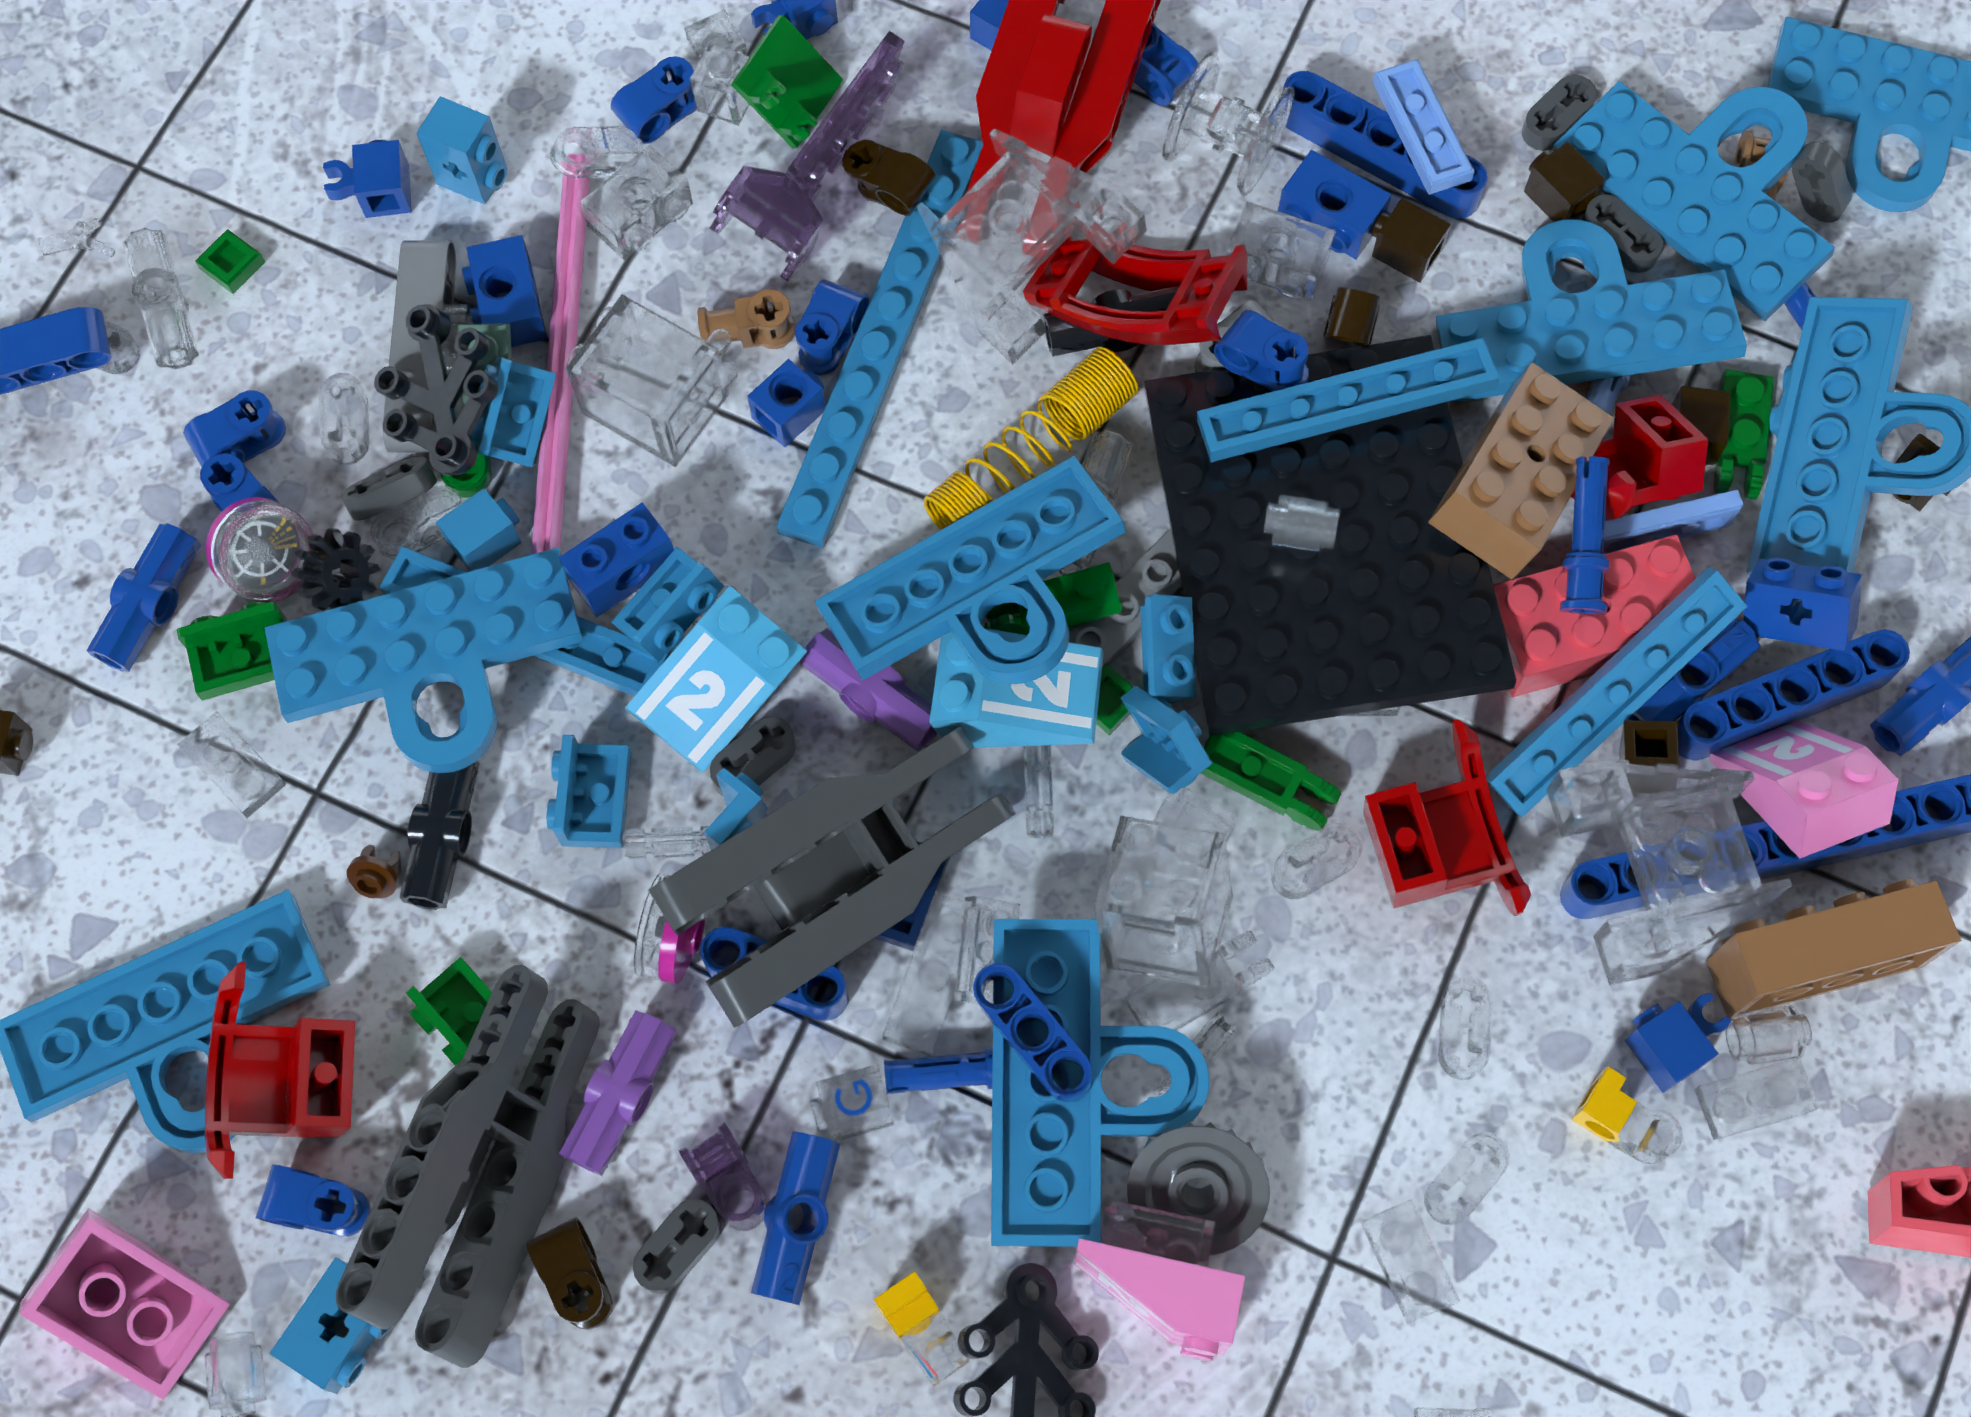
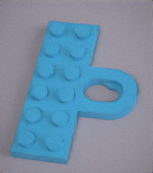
[1767,17,1971,212]
[1553,81,1835,321]
[1436,219,1747,403]
[1746,297,1971,575]
[814,456,1126,684]
[264,548,584,773]
[0,889,330,1153]
[991,919,1209,1247]

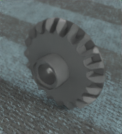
[1127,1121,1270,1256]

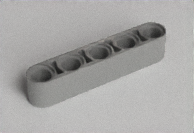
[383,240,456,452]

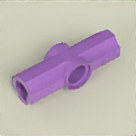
[800,628,937,752]
[559,1010,677,1176]

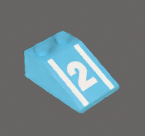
[625,585,807,773]
[929,629,1104,748]

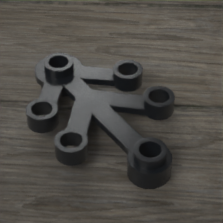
[374,304,498,476]
[953,1263,1099,1417]

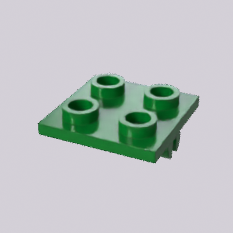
[730,15,843,149]

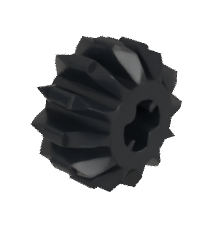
[290,528,382,611]

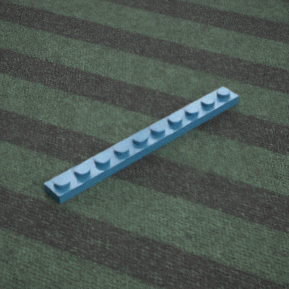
[776,129,983,549]

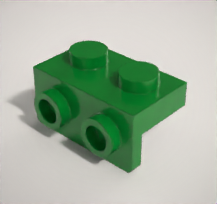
[176,602,288,701]
[406,957,531,1066]

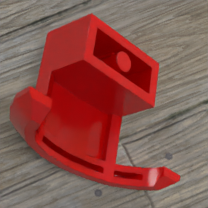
[1571,394,1708,521]
[1363,719,1531,916]
[205,962,355,1179]

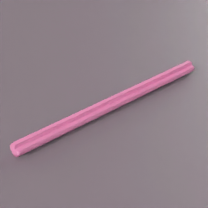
[531,153,591,555]

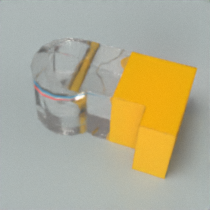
[1571,1066,1683,1164]
[873,1271,970,1387]

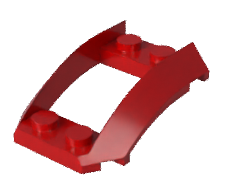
[1023,226,1247,345]

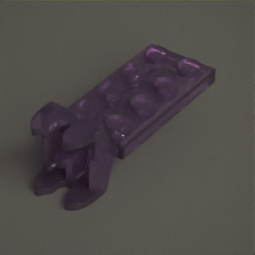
[709,30,905,282]

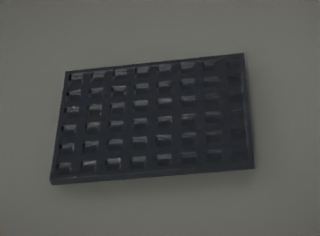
[1144,335,1517,736]

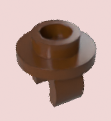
[347,845,401,898]

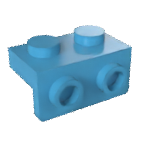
[471,357,556,467]
[611,547,724,662]
[1140,594,1196,704]
[1121,686,1212,794]
[546,735,632,848]
[704,768,768,850]

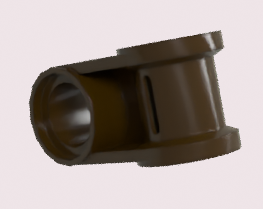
[842,140,936,216]
[1323,287,1380,346]
[526,1217,613,1330]

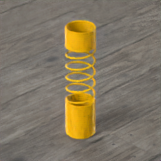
[924,347,1138,530]

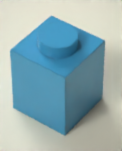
[436,488,522,571]

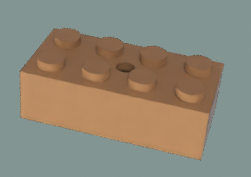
[1428,362,1614,580]
[1706,878,1962,1019]

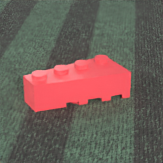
[1867,1165,1971,1258]

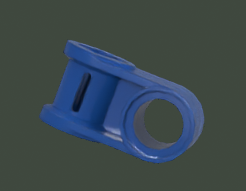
[1134,23,1201,106]
[610,56,701,144]
[795,279,869,375]
[1214,310,1309,392]
[183,390,286,467]
[200,453,278,512]
[255,1164,371,1237]

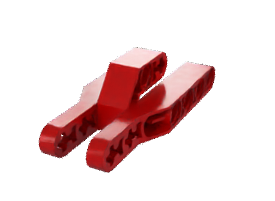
[956,0,1161,263]

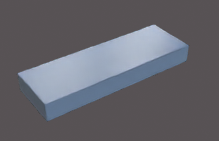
[1373,59,1475,195]
[1603,490,1744,554]

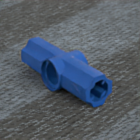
[86,523,201,672]
[1627,619,1761,721]
[1869,636,1971,757]
[751,1131,841,1305]

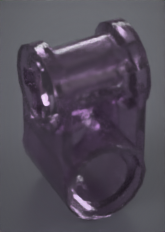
[678,1122,768,1231]

